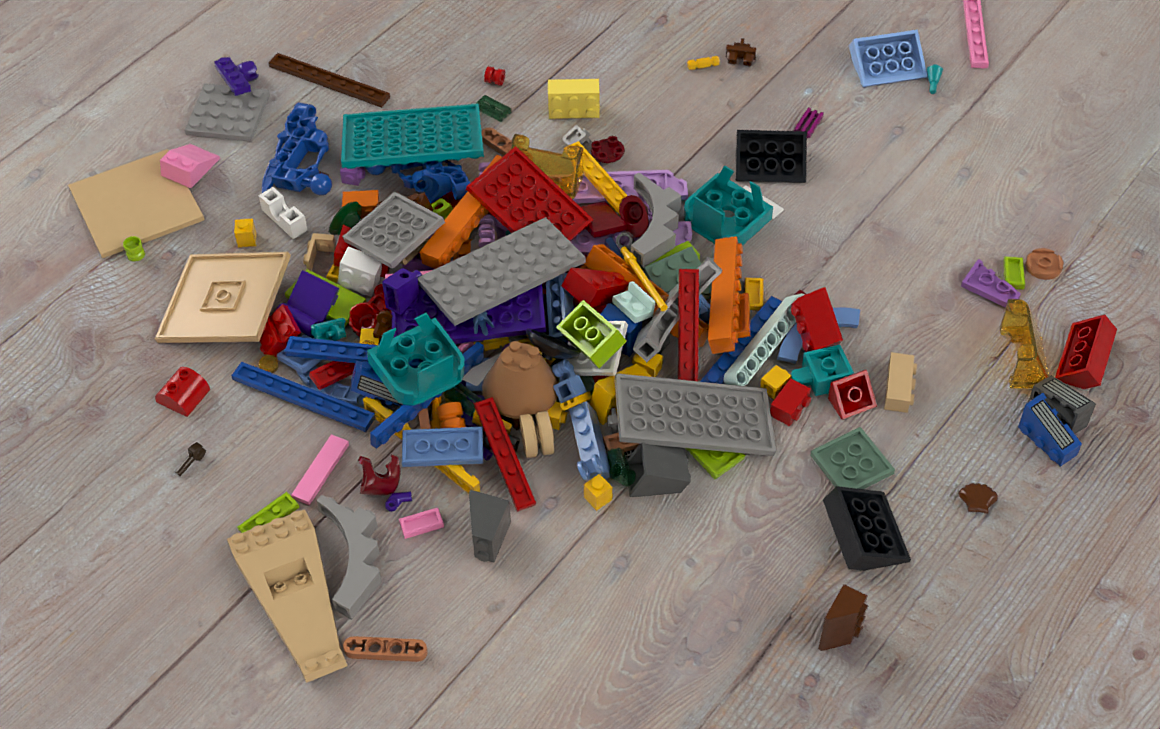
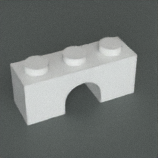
[258,187,308,239]

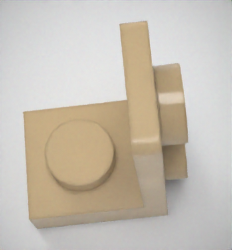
[303,233,336,271]

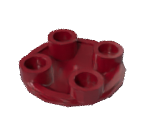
[591,136,625,163]

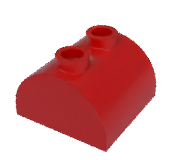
[155,367,210,417]

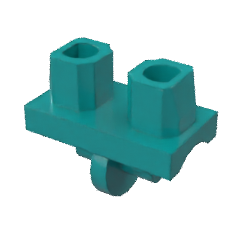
[311,318,346,341]

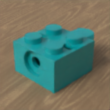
[791,344,854,396]

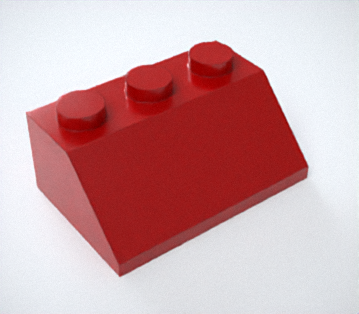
[791,287,843,352]

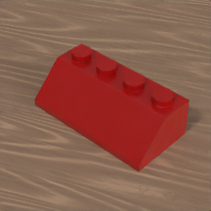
[1055,314,1117,389]

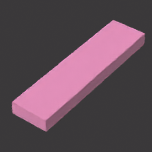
[291,434,349,506]

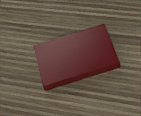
[581,201,627,238]

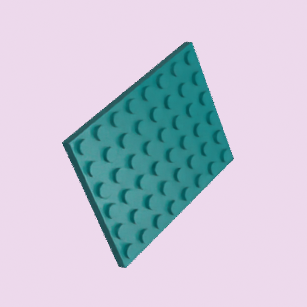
[341,104,484,169]

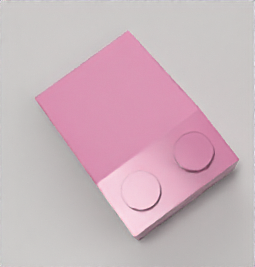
[160,144,220,188]

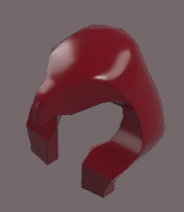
[358,455,401,496]

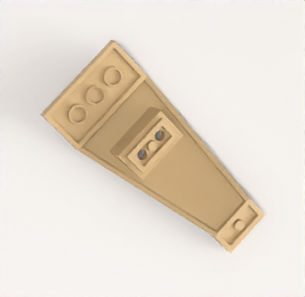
[227,509,347,683]

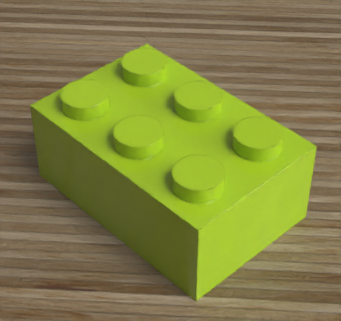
[556,300,627,369]

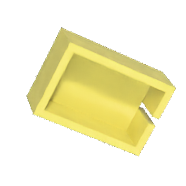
[548,79,600,119]

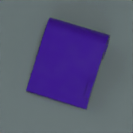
[275,270,340,338]

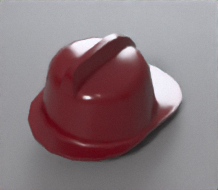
[619,195,649,238]

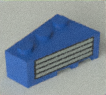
[351,361,403,406]
[1018,393,1082,467]

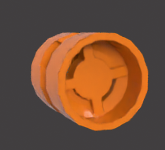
[436,402,466,428]

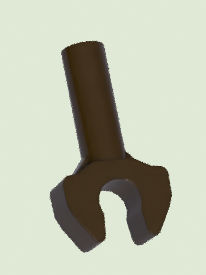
[174,442,206,477]

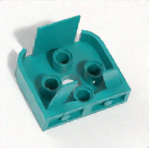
[684,166,773,246]
[367,313,464,406]

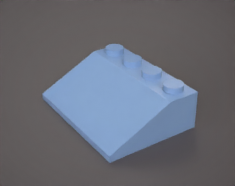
[849,30,928,87]

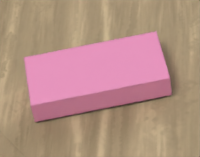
[399,507,444,539]

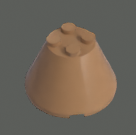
[482,341,559,419]

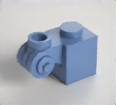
[552,359,587,403]

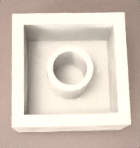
[337,247,382,297]

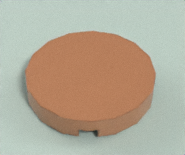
[1025,248,1064,280]

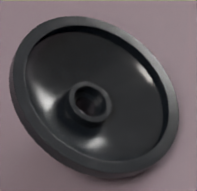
[526,328,581,361]

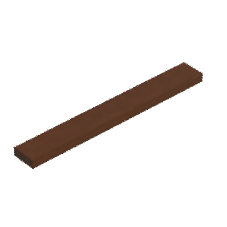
[268,53,390,108]

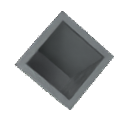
[625,443,691,497]
[469,490,511,563]

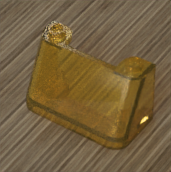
[511,134,583,199]
[1000,299,1049,388]

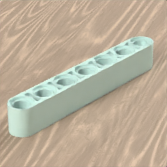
[724,294,804,386]

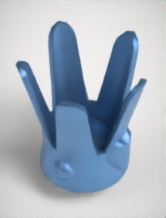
[472,311,494,336]

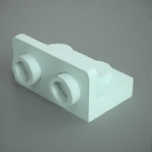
[612,281,655,323]

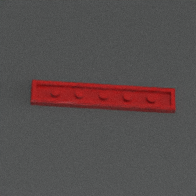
[678,269,699,382]
[474,397,536,512]

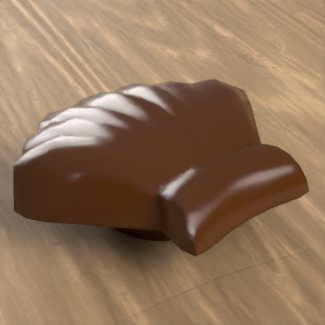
[958,483,998,514]

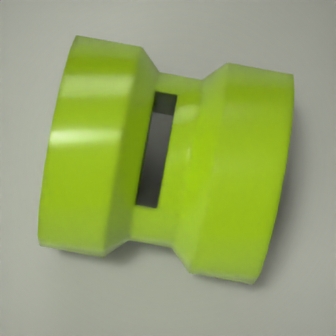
[123,236,145,262]

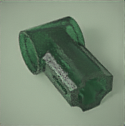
[607,447,636,487]

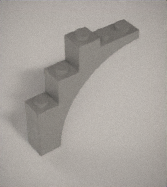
[631,173,682,268]
[633,257,722,362]
[317,495,382,620]

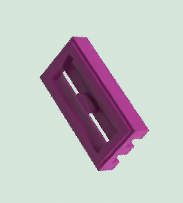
[794,107,824,138]

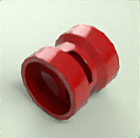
[484,66,505,86]

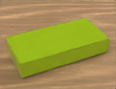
[1003,256,1025,290]

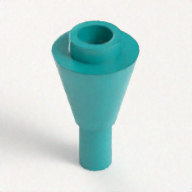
[926,64,943,94]

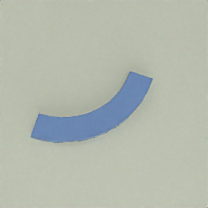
[777,307,860,364]
[296,365,386,407]

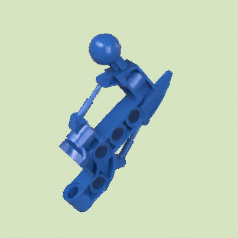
[262,102,332,196]
[365,160,471,203]

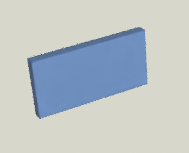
[402,427,483,467]

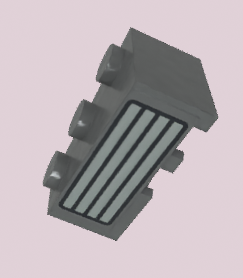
[1030,375,1096,434]

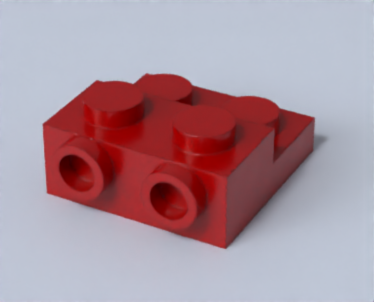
[259,304,301,357]

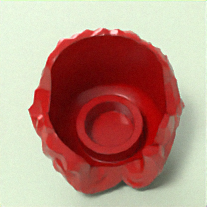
[349,302,379,337]

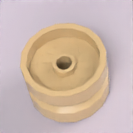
[519,411,554,458]

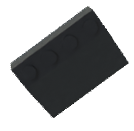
[736,130,807,183]
[823,486,911,571]

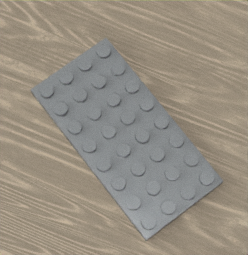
[418,217,586,326]
[614,373,776,456]

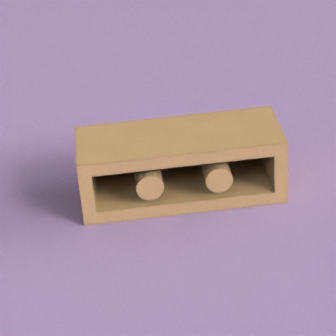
[884,352,917,413]

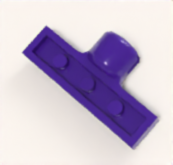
[214,57,258,96]

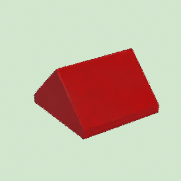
[828,370,877,419]

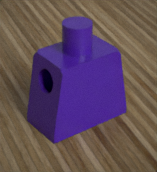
[382,268,422,315]

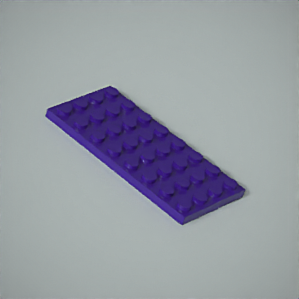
[392,284,546,347]

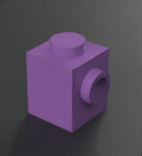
[340,166,365,186]

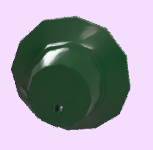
[328,202,362,235]

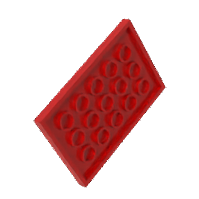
[466,146,594,242]

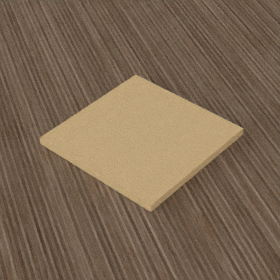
[68,149,204,259]
[155,252,291,343]

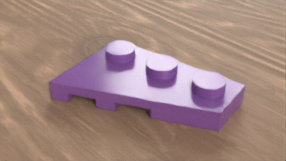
[961,259,1021,310]

